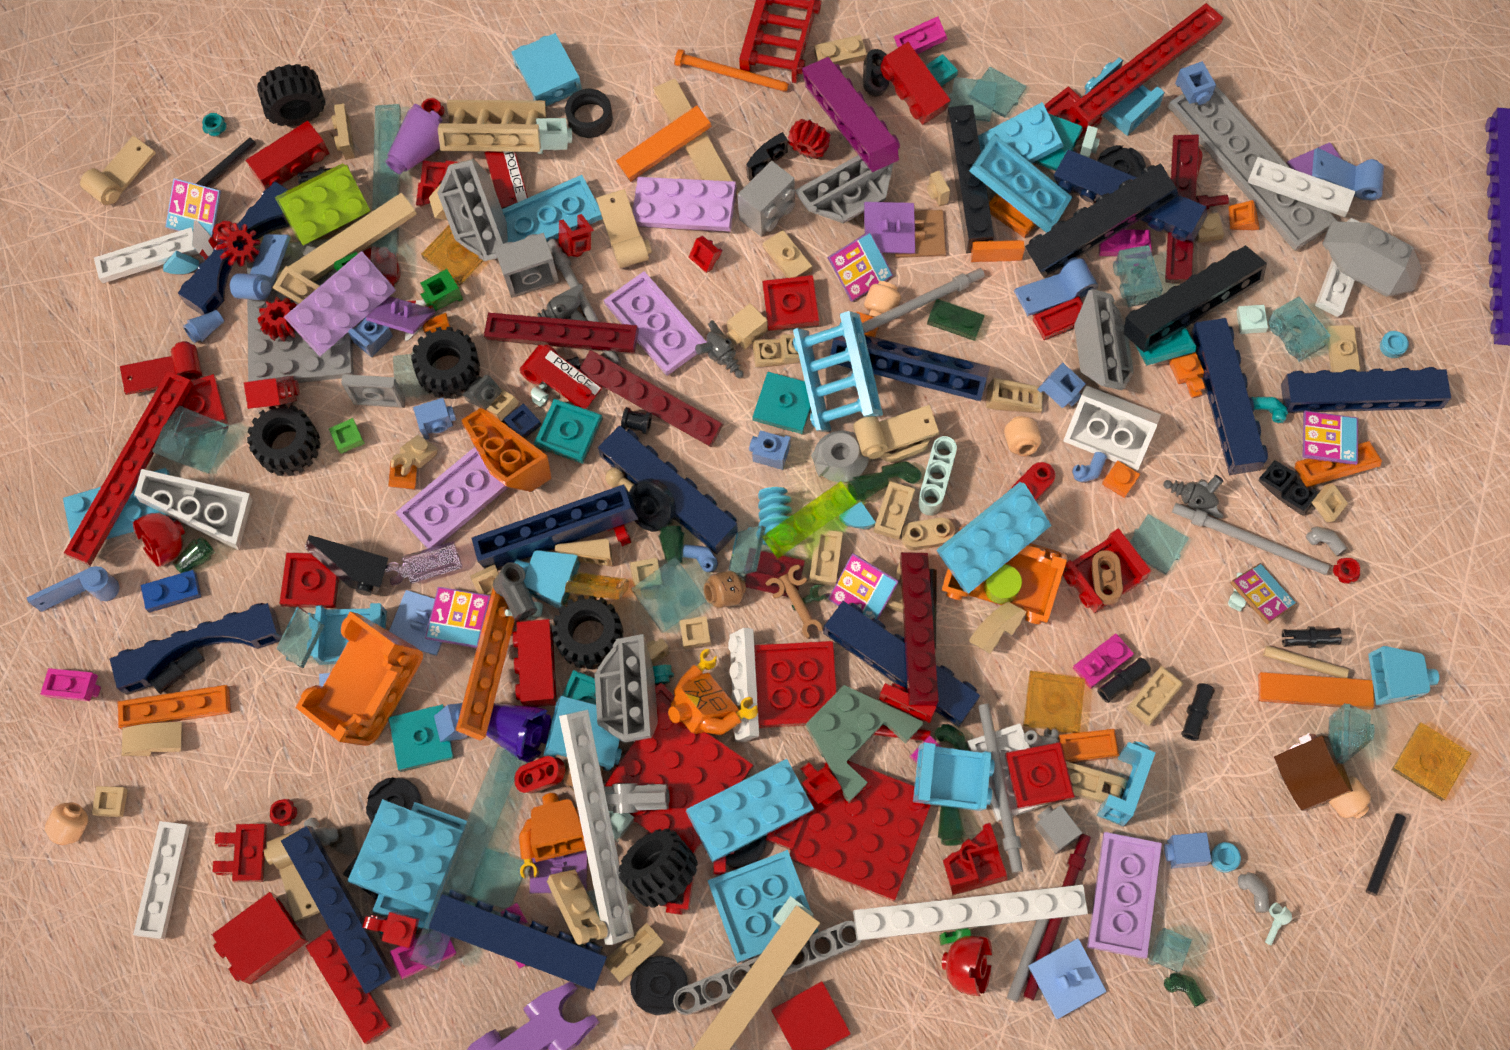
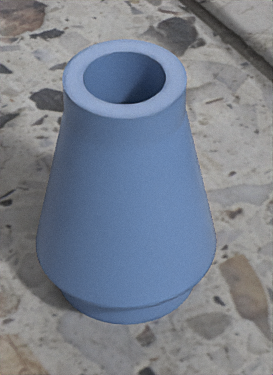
[183,310,224,343]

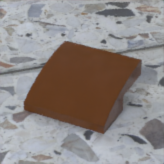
[1274,735,1353,811]

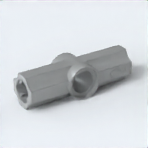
[604,783,669,813]

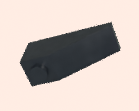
[304,535,388,596]

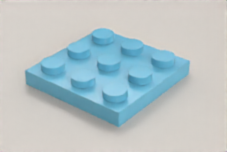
[347,799,462,913]
[707,850,819,964]

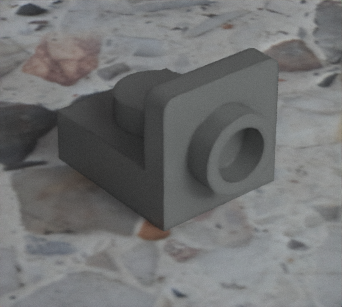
[463,375,502,410]

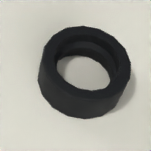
[565,88,613,138]

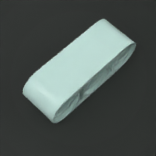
[918,436,957,516]

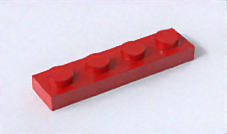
[305,929,391,1044]

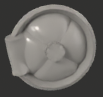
[811,430,869,482]

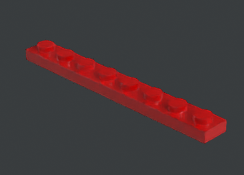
[1069,3,1224,127]
[64,371,193,566]

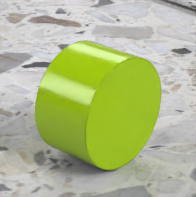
[984,564,1022,604]

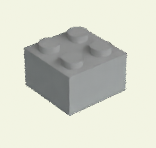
[738,161,795,237]
[495,233,559,298]

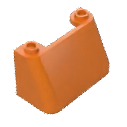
[942,524,1067,625]
[295,611,423,746]

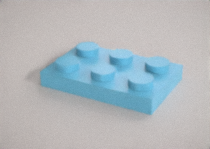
[978,102,1064,163]

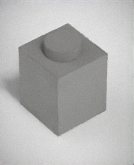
[1035,805,1082,854]

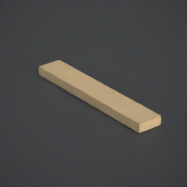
[653,78,739,199]
[276,193,417,282]
[692,905,820,1050]

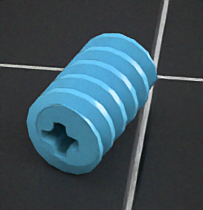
[758,487,793,546]

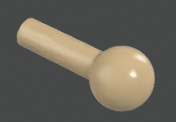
[605,467,634,491]

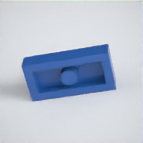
[141,570,201,613]

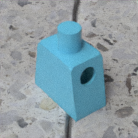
[515,551,580,609]
[1368,646,1439,705]

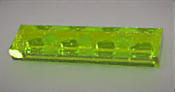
[762,481,856,559]

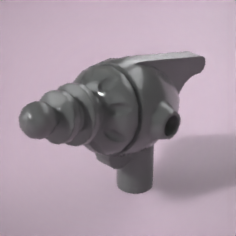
[537,283,587,321]
[695,320,744,378]
[1163,475,1224,519]

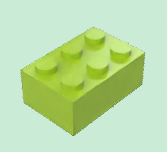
[275,163,371,245]

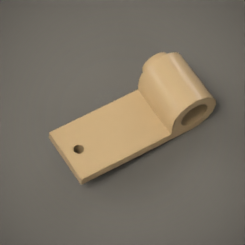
[80,136,156,205]
[596,189,652,269]
[853,405,939,459]
[264,828,320,922]

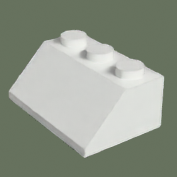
[1063,385,1161,471]

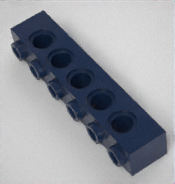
[830,335,990,402]

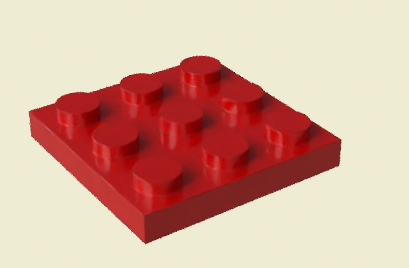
[754,641,836,728]

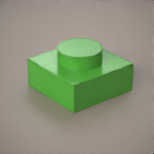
[329,418,365,454]

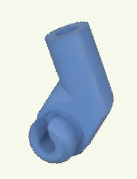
[1072,452,1107,483]
[683,544,718,572]

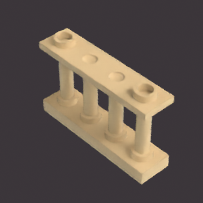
[438,100,547,152]

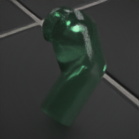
[882,461,922,484]
[935,724,969,751]
[1164,972,1207,1008]

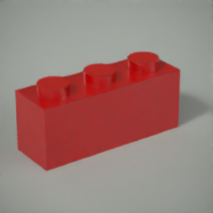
[880,42,951,125]
[245,121,330,189]
[243,375,300,409]
[513,619,557,707]

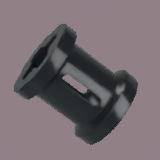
[621,407,652,435]

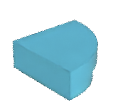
[163,250,199,274]
[839,502,876,529]

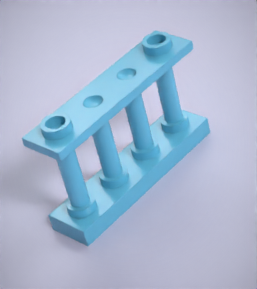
[793,311,883,432]

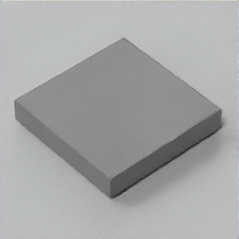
[341,374,405,408]

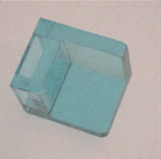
[1147,928,1192,972]

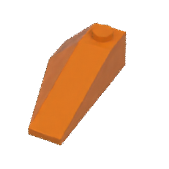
[461,408,552,492]

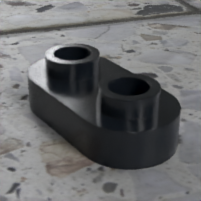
[863,49,889,96]

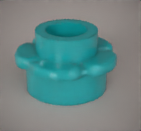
[202,113,227,137]
[653,665,674,685]

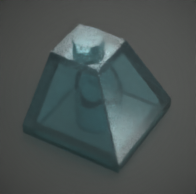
[152,406,229,474]
[1328,703,1375,764]

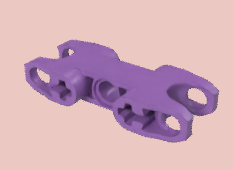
[467,982,600,1050]

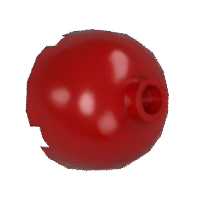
[133,513,185,567]
[942,936,992,996]

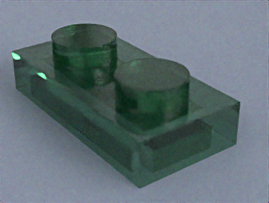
[927,299,985,341]

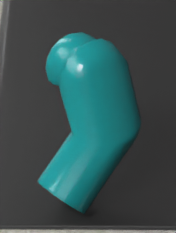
[1252,397,1288,423]

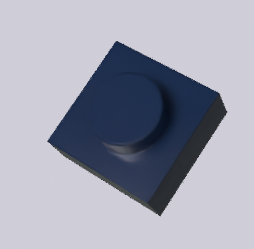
[504,403,541,439]

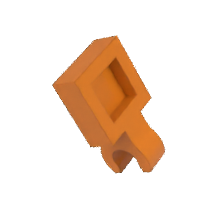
[1169,352,1205,398]

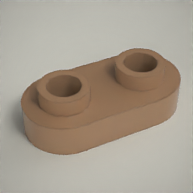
[1092,551,1123,605]

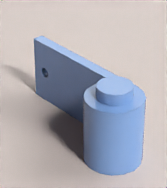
[1312,148,1384,201]
[230,234,291,300]
[1014,257,1098,316]
[27,566,120,612]

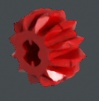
[788,119,831,159]
[215,223,260,267]
[257,297,297,342]

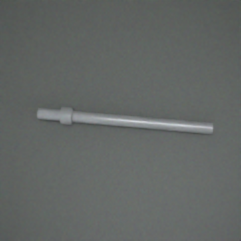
[547,239,621,365]
[862,268,985,333]
[1172,503,1330,575]
[978,704,1023,873]

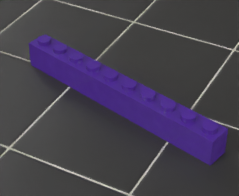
[1485,107,1510,346]

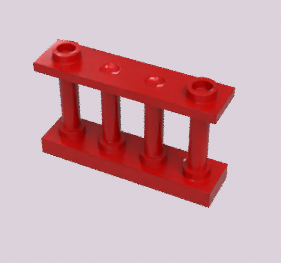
[739,0,822,83]

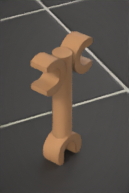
[766,565,823,639]

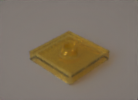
[421,225,483,285]
[565,572,629,600]
[1023,670,1085,733]
[1391,722,1472,801]

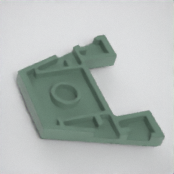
[805,685,924,803]

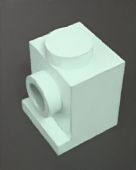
[536,118,572,154]

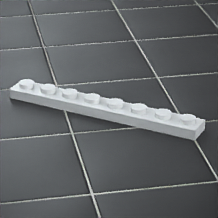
[559,710,634,945]
[853,885,1088,941]

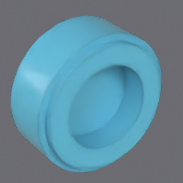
[1380,331,1409,358]
[1210,842,1241,873]

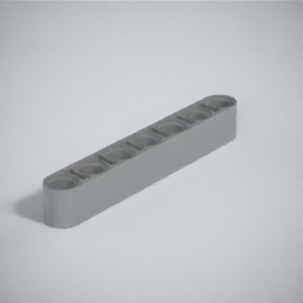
[673,921,862,1016]

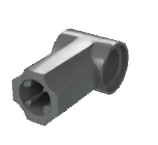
[493,562,538,621]

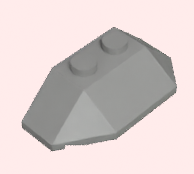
[795,155,893,224]
[437,159,508,261]
[1322,221,1422,297]
[1074,289,1134,390]
[595,634,658,743]

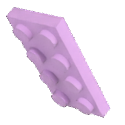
[632,177,737,232]
[284,251,396,357]
[604,271,707,376]
[395,447,509,553]
[1087,832,1162,959]

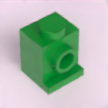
[420,269,463,312]

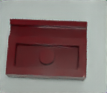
[745,549,805,597]

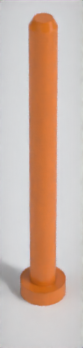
[674,49,789,92]

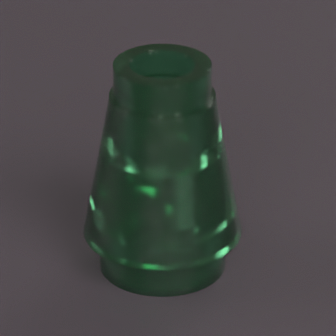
[847,471,889,502]
[658,526,685,566]
[173,537,215,573]
[938,806,966,846]

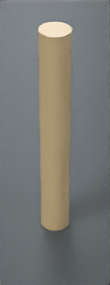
[1263,645,1349,678]

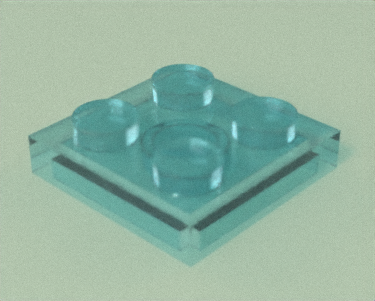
[631,557,707,633]

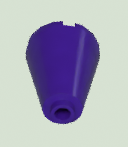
[486,703,552,763]

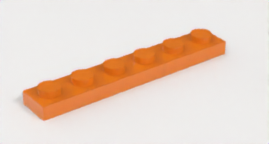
[455,588,515,741]

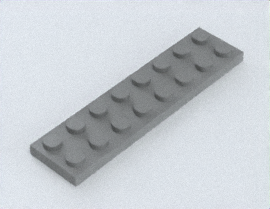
[1168,86,1337,251]

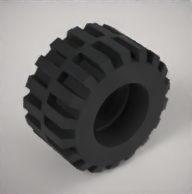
[257,64,326,127]
[411,327,480,399]
[247,404,321,476]
[552,595,624,670]
[618,828,698,908]

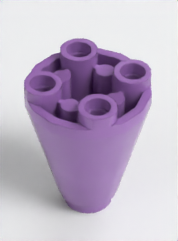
[385,103,443,174]

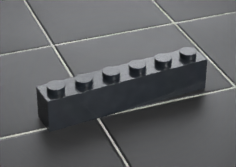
[946,105,994,254]
[1025,163,1179,278]
[1124,245,1267,352]

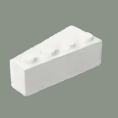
[134,469,253,550]

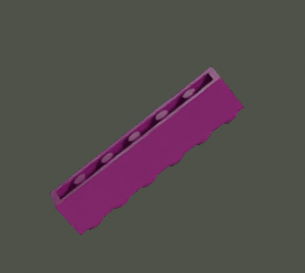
[802,57,900,172]

